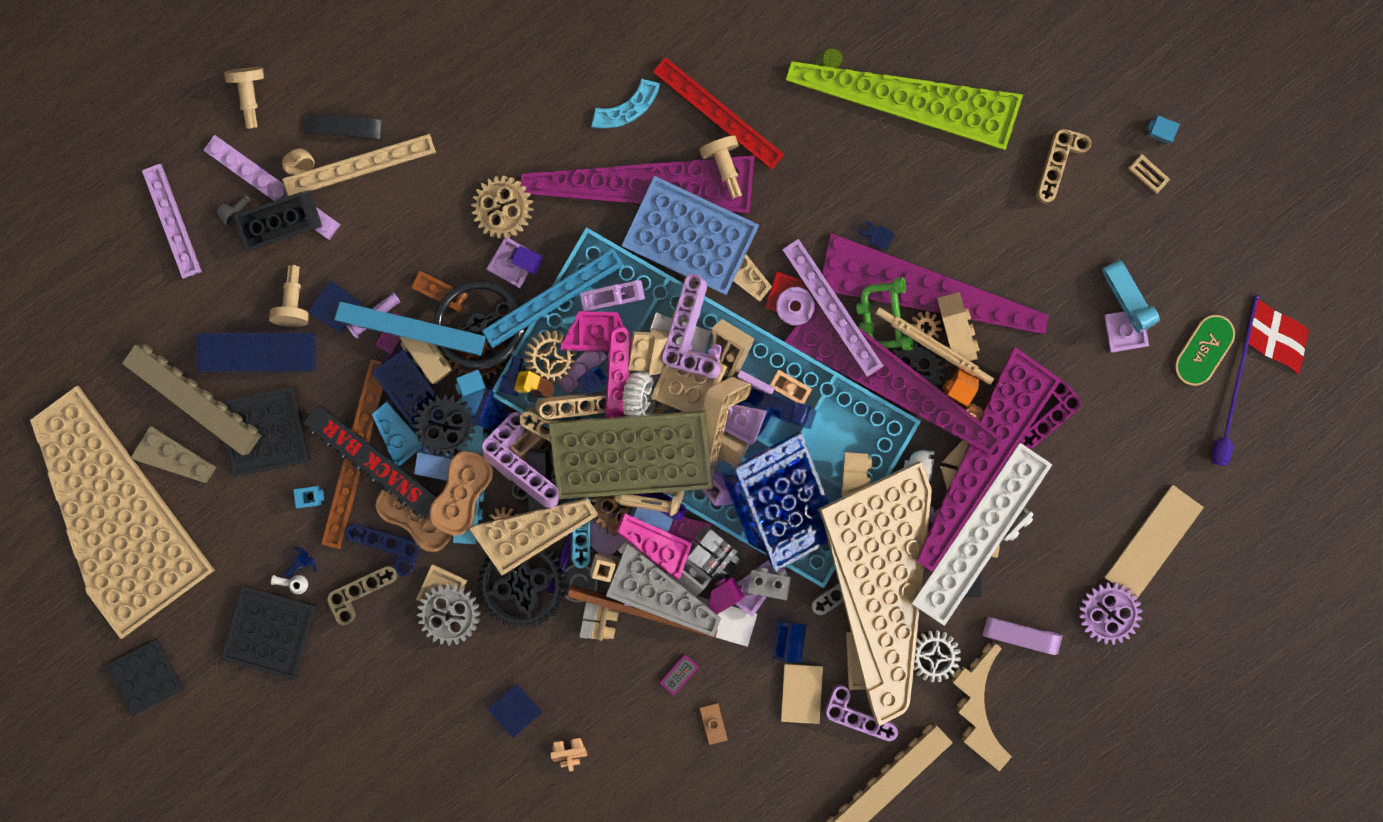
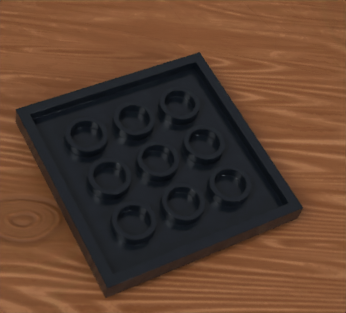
[222,386,310,477]
[221,585,317,680]

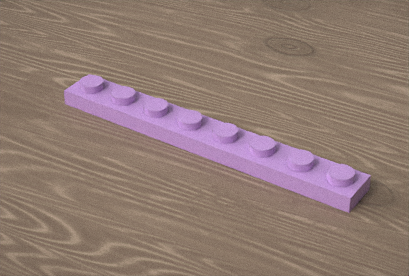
[203,135,341,240]
[782,239,884,377]

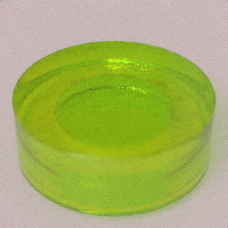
[823,49,842,68]

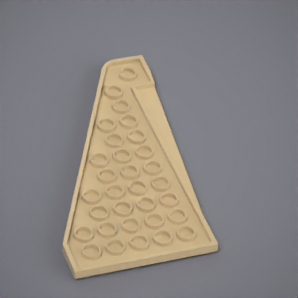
[819,461,932,726]

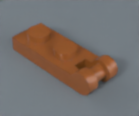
[411,271,468,312]

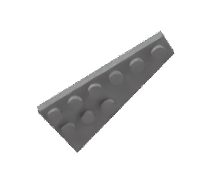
[606,542,721,637]

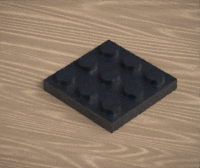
[106,639,184,717]

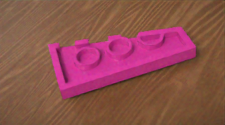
[616,514,692,580]

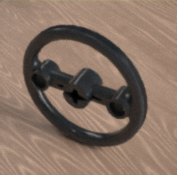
[434,280,523,369]

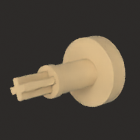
[224,67,264,129]
[699,136,742,199]
[269,265,309,327]

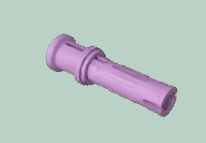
[346,292,401,339]

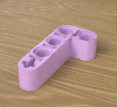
[983,617,1063,655]
[825,684,898,741]

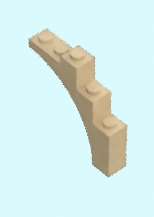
[951,641,1012,771]

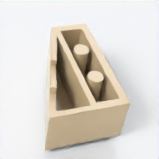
[400,337,454,384]

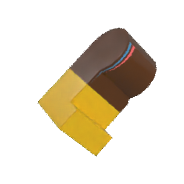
[514,371,554,398]

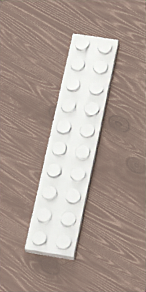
[912,443,1052,626]

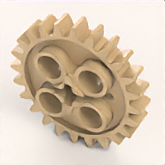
[471,176,533,239]

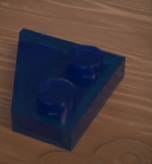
[473,389,509,431]

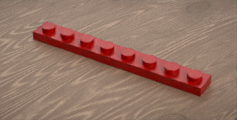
[653,57,784,170]

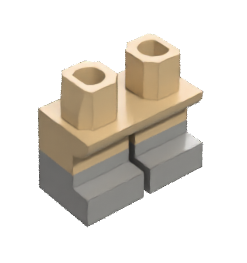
[580,602,619,641]

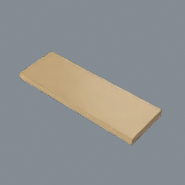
[1104,485,1204,600]

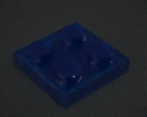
[488,683,542,738]

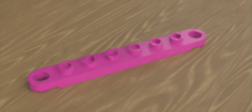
[605,326,630,418]

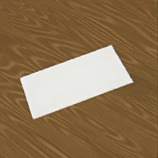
[697,596,757,647]

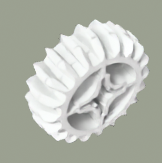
[622,371,657,416]
[913,630,961,682]

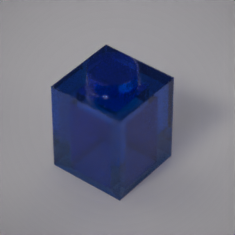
[577,365,607,395]

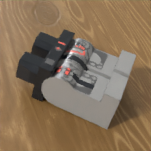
[687,525,741,579]

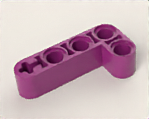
[1020,380,1081,449]

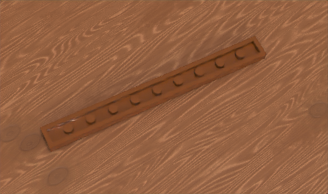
[321,359,390,549]

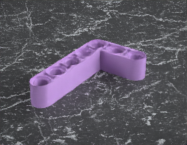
[662,274,721,379]
[482,412,559,508]

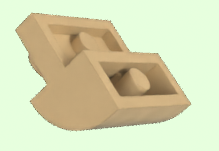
[628,330,670,375]

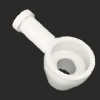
[271,575,308,594]

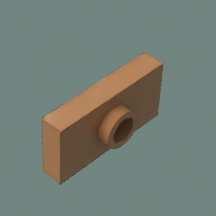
[700,702,728,745]

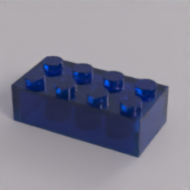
[371,348,443,430]

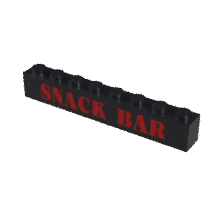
[304,405,438,519]

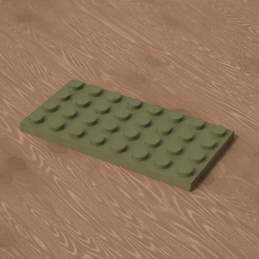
[549,411,713,499]

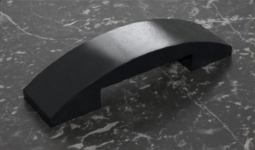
[304,114,382,139]

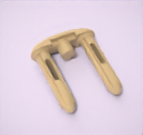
[615,491,685,516]

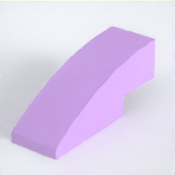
[580,280,645,311]

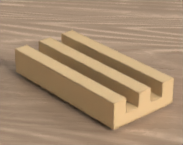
[1128,154,1170,194]

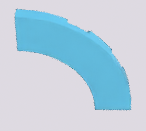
[591,79,660,129]

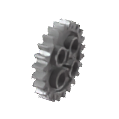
[417,582,480,646]

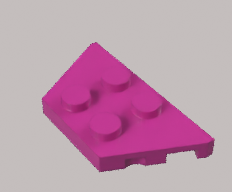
[560,311,631,352]

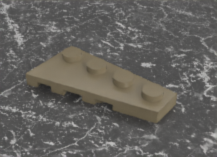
[131,426,217,483]

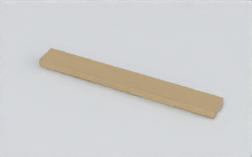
[282,134,436,196]

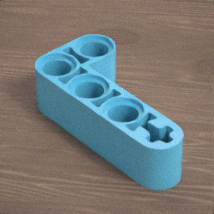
[1102,260,1160,333]
[552,495,590,568]

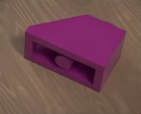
[708,577,745,615]

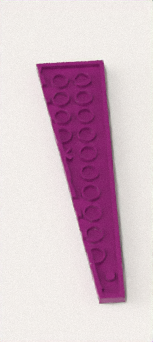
[520,156,754,214]
[822,233,1049,334]
[784,301,1003,455]
[916,347,1061,572]

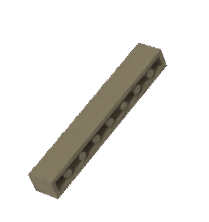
[122,344,261,455]

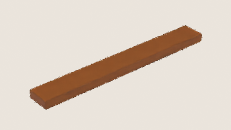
[567,585,718,638]

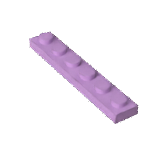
[142,164,202,279]

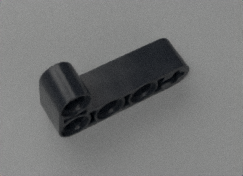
[527,449,552,512]

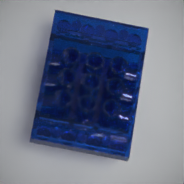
[722,432,829,572]

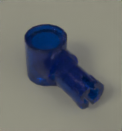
[499,356,524,396]

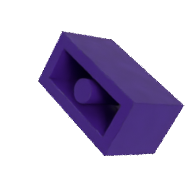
[510,246,543,275]

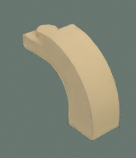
[589,553,621,582]

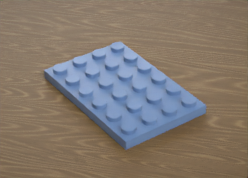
[622,176,759,295]

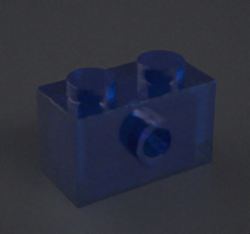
[772,621,807,663]

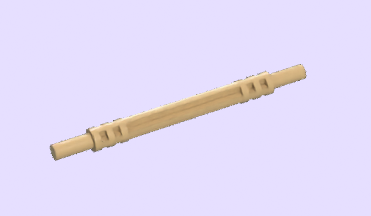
[875,307,994,385]

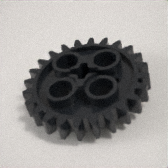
[892,342,945,390]
[413,393,476,456]

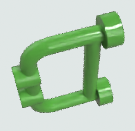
[857,277,914,351]

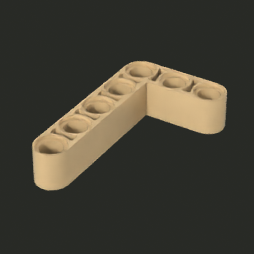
[535,370,631,419]
[703,377,751,476]

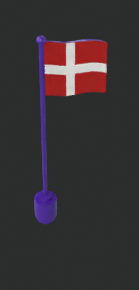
[1211,295,1309,467]

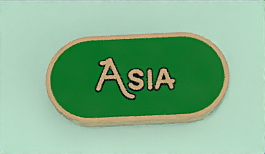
[1175,315,1235,386]

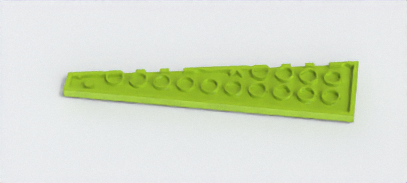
[786,62,1023,150]

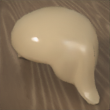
[282,148,315,175]

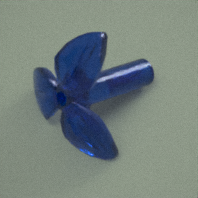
[284,546,317,578]

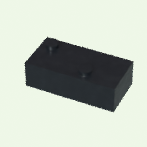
[234,190,323,252]

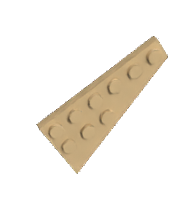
[469,498,598,575]

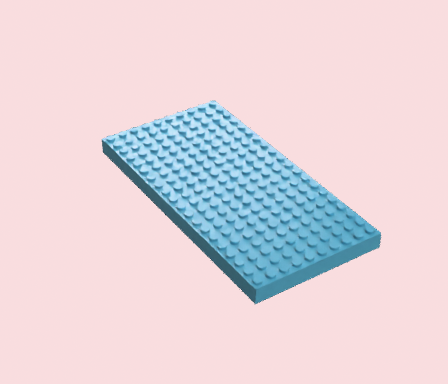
[490,227,921,588]

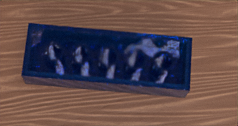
[197,333,317,372]

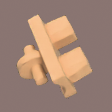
[551,738,587,772]

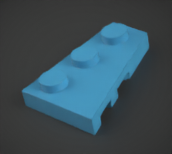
[372,401,423,466]

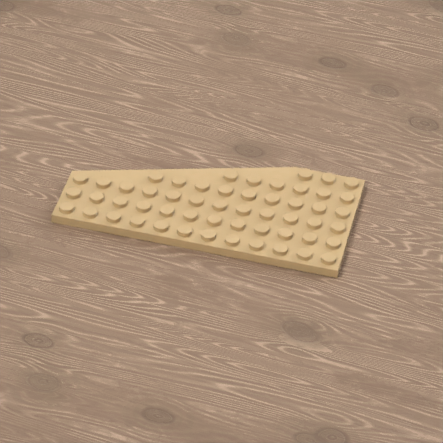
[30,386,215,639]

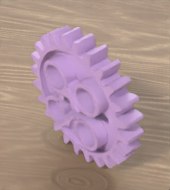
[1079,582,1143,645]

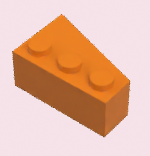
[941,367,979,407]

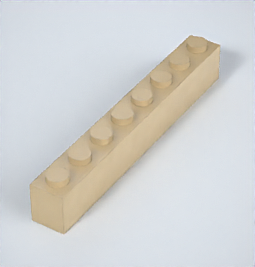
[825,723,953,822]

